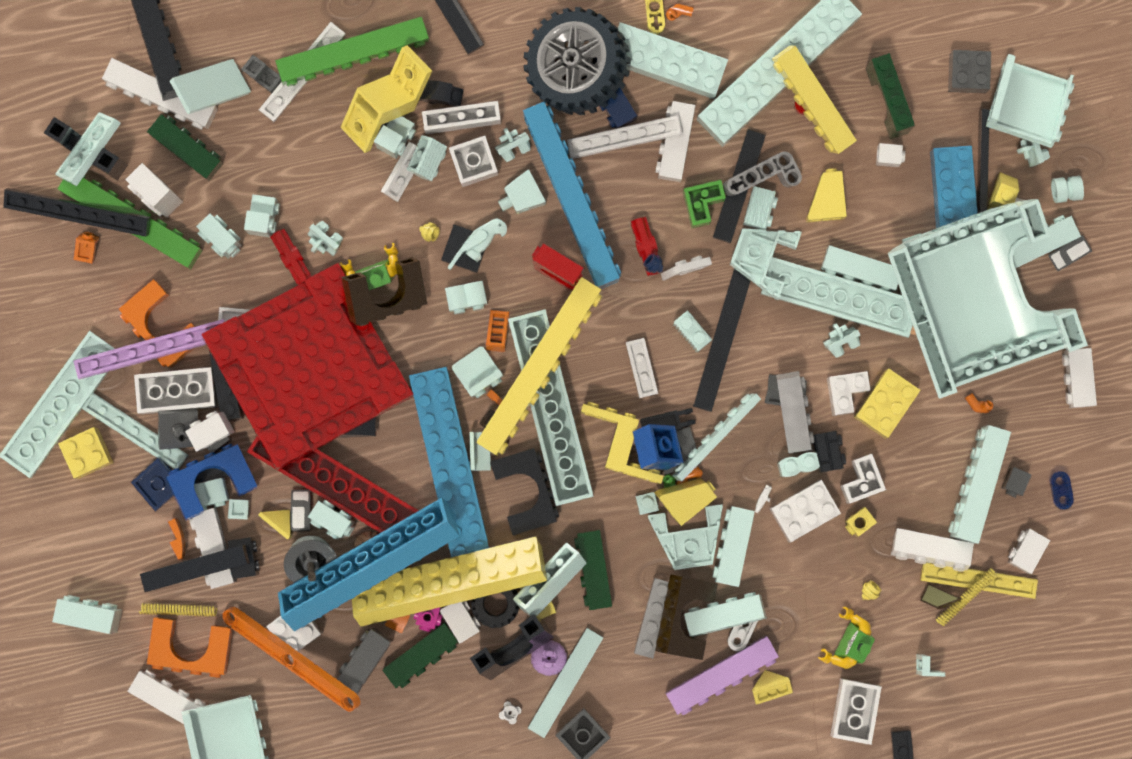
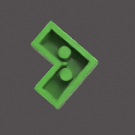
[683,180,726,229]

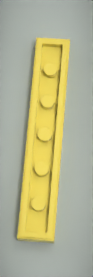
[920,562,1038,599]

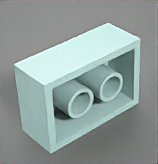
[52,595,122,634]

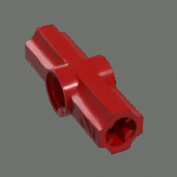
[630,217,658,277]
[270,229,312,285]

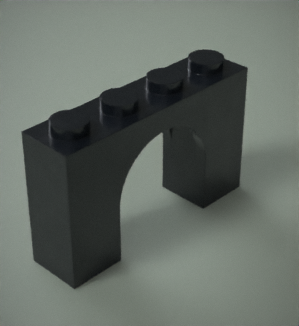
[44,117,128,181]
[490,448,559,535]
[470,614,554,680]

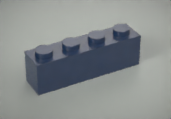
[582,57,637,129]

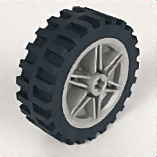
[523,7,631,115]

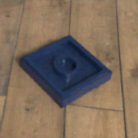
[131,457,174,512]

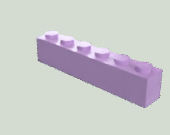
[666,636,779,715]

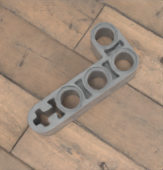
[723,152,802,196]

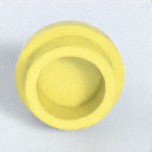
[419,222,440,242]
[862,580,881,600]

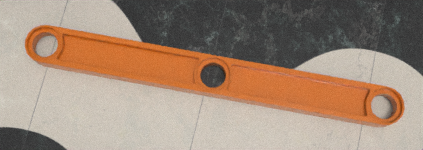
[222,607,361,712]

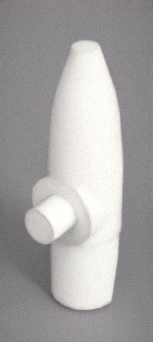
[755,485,772,513]

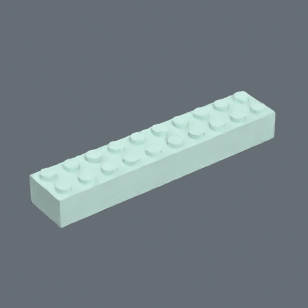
[697,0,862,147]
[508,310,593,506]

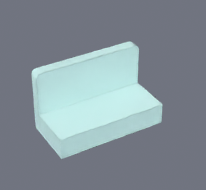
[470,432,491,471]
[916,654,945,677]

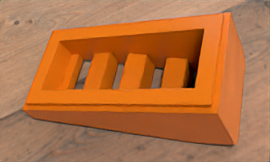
[486,310,509,352]

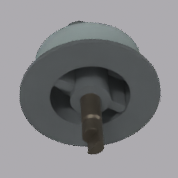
[283,536,337,583]

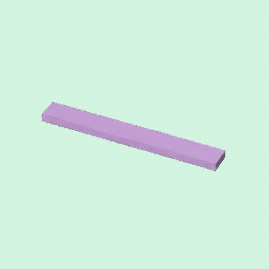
[73,319,225,380]

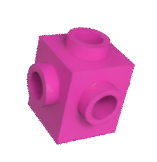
[413,607,443,632]

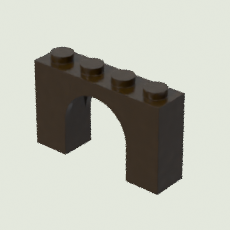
[341,257,428,326]
[655,574,718,660]

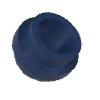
[643,254,663,273]

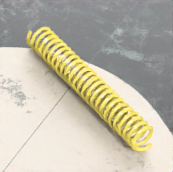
[936,568,997,626]
[139,603,217,617]

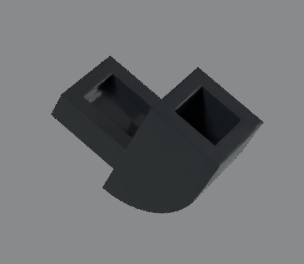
[419,80,464,107]

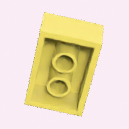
[854,369,921,439]

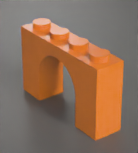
[119,279,196,368]
[147,617,233,678]

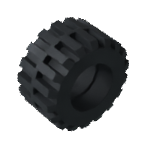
[471,589,520,628]

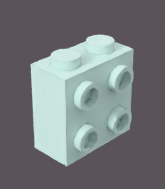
[196,214,242,259]
[308,500,355,539]

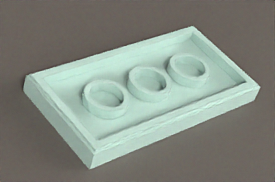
[170,59,251,114]
[56,112,121,186]

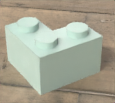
[374,116,416,159]
[244,194,280,238]

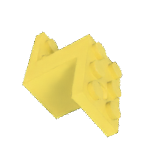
[341,45,432,153]
[581,402,663,484]

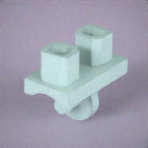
[495,128,531,162]
[1017,139,1050,167]
[307,221,343,256]
[823,323,860,358]

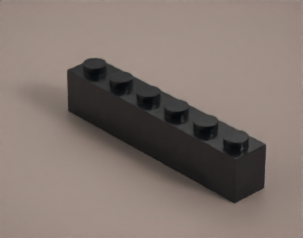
[131,0,182,101]

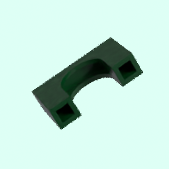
[865,53,915,140]

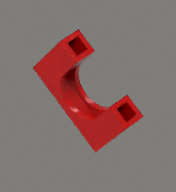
[532,243,584,292]

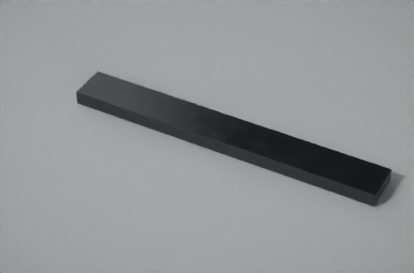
[3,188,150,237]
[693,269,750,412]

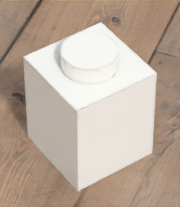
[876,143,905,167]

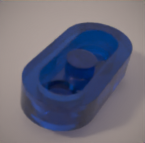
[1049,471,1074,510]

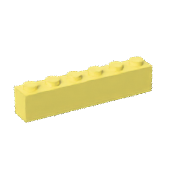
[772,46,857,154]

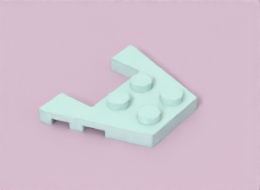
[730,229,802,300]
[648,505,723,570]

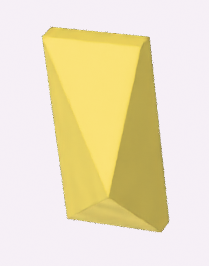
[258,510,292,540]
[752,670,793,705]

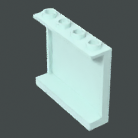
[986,54,1075,148]
[181,695,269,759]

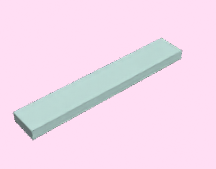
[82,393,189,469]
[528,628,603,738]

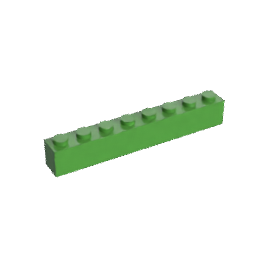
[275,17,429,87]
[58,175,203,270]

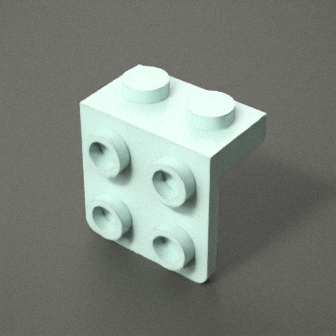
[452,347,504,398]

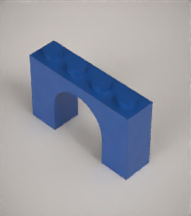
[166,444,257,521]

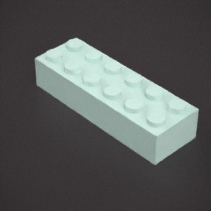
[618,22,728,99]
[948,425,1011,544]

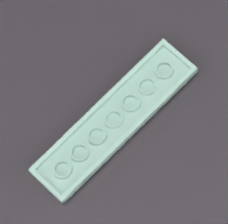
[761,257,913,338]
[0,331,115,478]

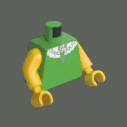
[340,243,398,290]
[818,607,875,669]

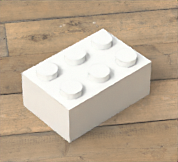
[770,480,841,542]
[830,678,882,745]

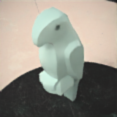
[448,218,507,270]

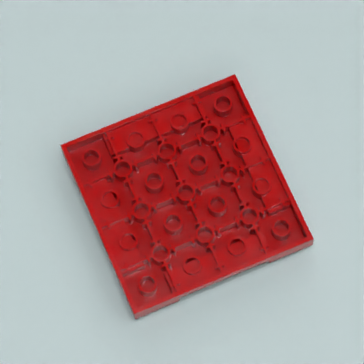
[201,263,413,471]

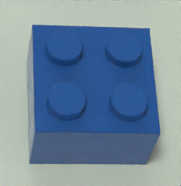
[633,424,683,470]

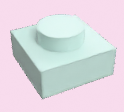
[635,492,659,515]
[228,499,249,519]

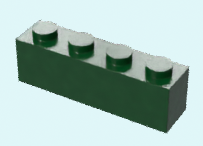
[147,114,223,181]
[574,530,612,610]
[382,623,458,688]

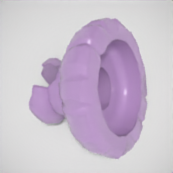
[531,640,567,676]

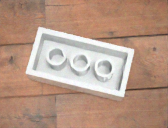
[125,163,183,218]
[134,367,218,414]

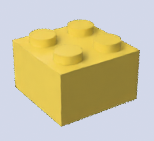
[58,427,114,479]

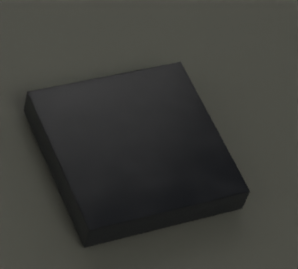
[441,225,485,273]

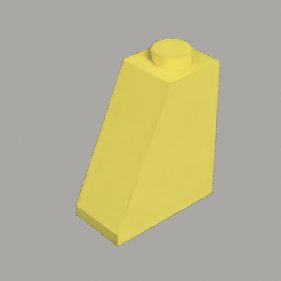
[806,169,847,222]
[987,172,1019,209]
[654,478,717,526]

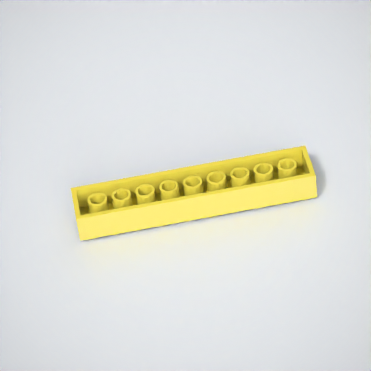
[476,277,602,456]
[352,537,547,627]

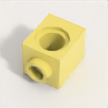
[845,507,877,536]

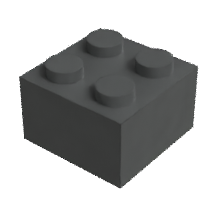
[948,50,991,94]
[555,707,611,759]

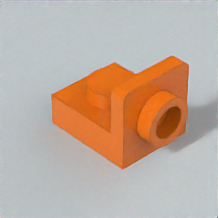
[74,232,99,264]

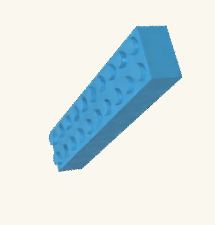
[523,102,621,289]
[409,367,490,557]
[278,498,460,632]

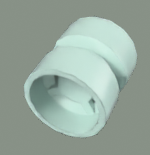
[1051,175,1084,203]

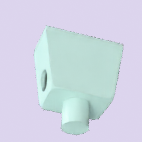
[498,170,546,214]

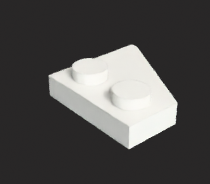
[661,256,712,281]

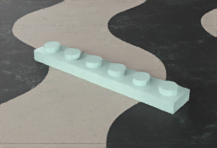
[672,394,761,481]

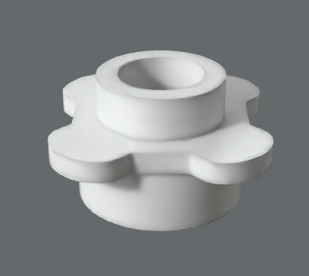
[499,702,522,724]

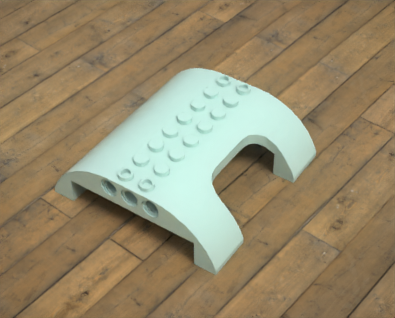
[888,199,1088,399]

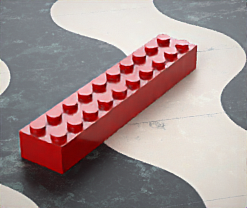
[247,436,419,533]

